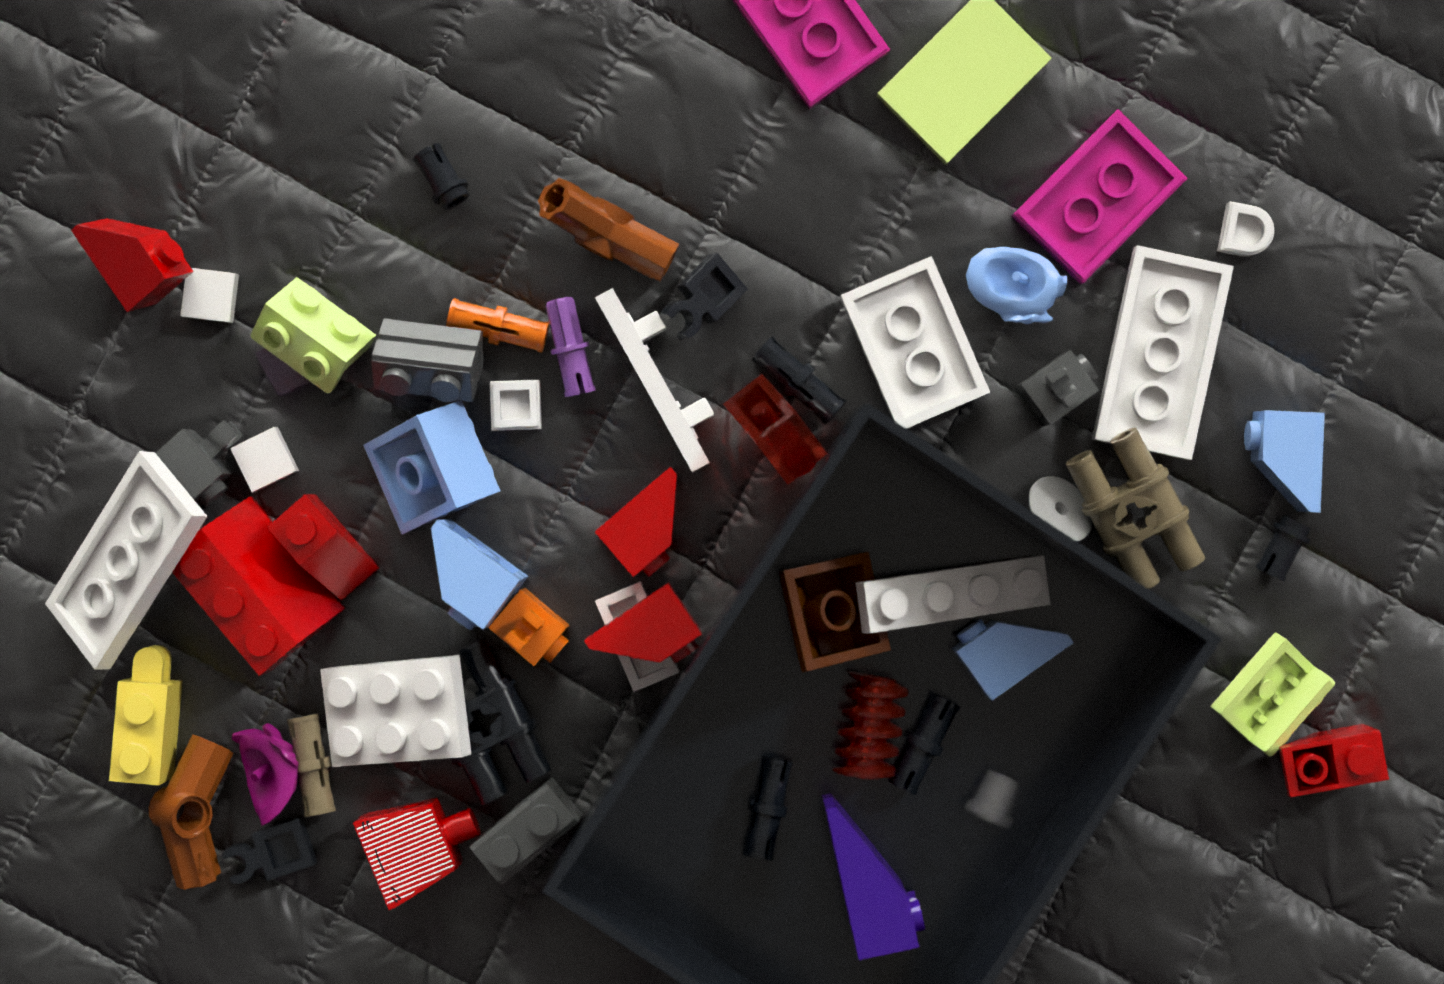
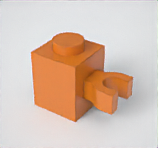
[488,588,569,666]

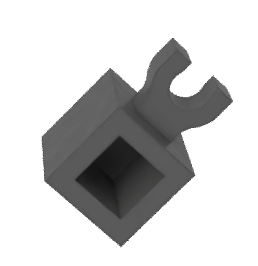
[1015,350,1099,427]
[155,420,244,507]

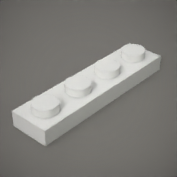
[856,555,1050,633]

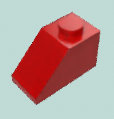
[71,218,194,312]
[595,467,678,577]
[267,494,380,600]
[584,582,702,664]

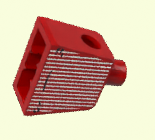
[353,798,481,910]

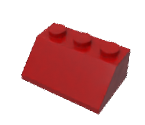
[172,496,346,676]

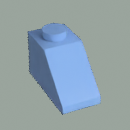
[1244,410,1325,513]
[952,619,1074,701]

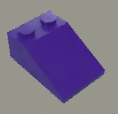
[822,793,925,960]

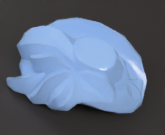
[966,247,1067,324]

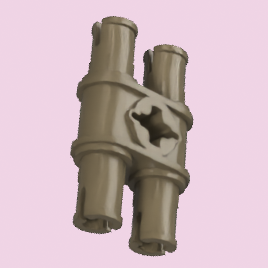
[1066,427,1205,589]

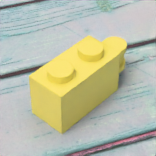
[109,645,183,786]

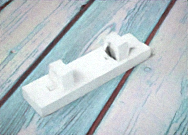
[595,288,714,472]

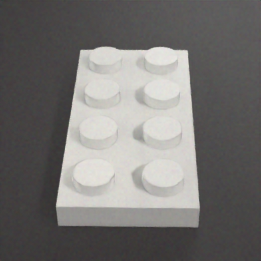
[1092,245,1234,460]
[45,451,207,670]

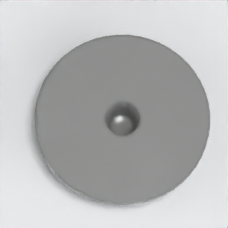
[1028,476,1092,542]

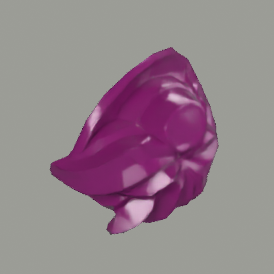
[231,723,299,826]

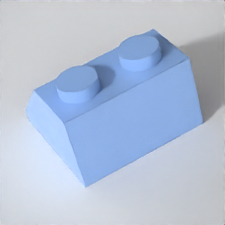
[363,401,500,535]
[431,519,528,630]

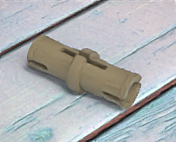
[287,714,336,817]

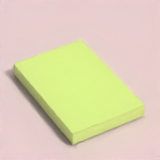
[877,0,1052,165]

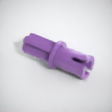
[546,297,596,397]

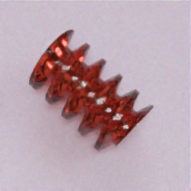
[832,671,909,780]

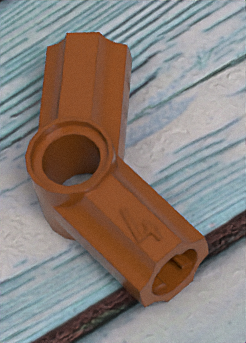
[538,178,680,282]
[148,734,234,890]

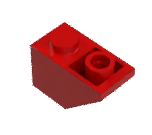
[1279,724,1389,798]

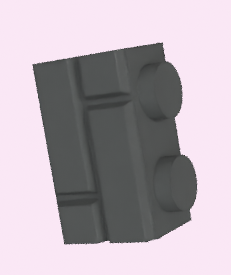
[371,319,484,402]
[470,777,582,886]

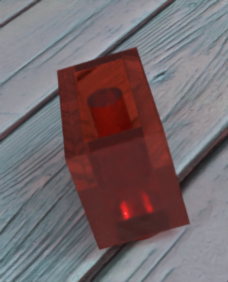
[723,374,828,485]

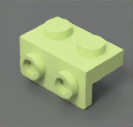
[251,277,376,393]
[1210,632,1335,756]

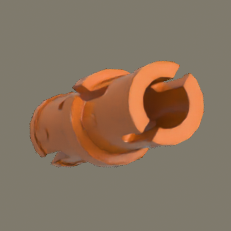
[446,298,550,353]

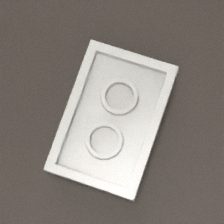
[840,256,990,429]
[320,655,471,767]

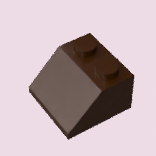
[779,552,891,672]

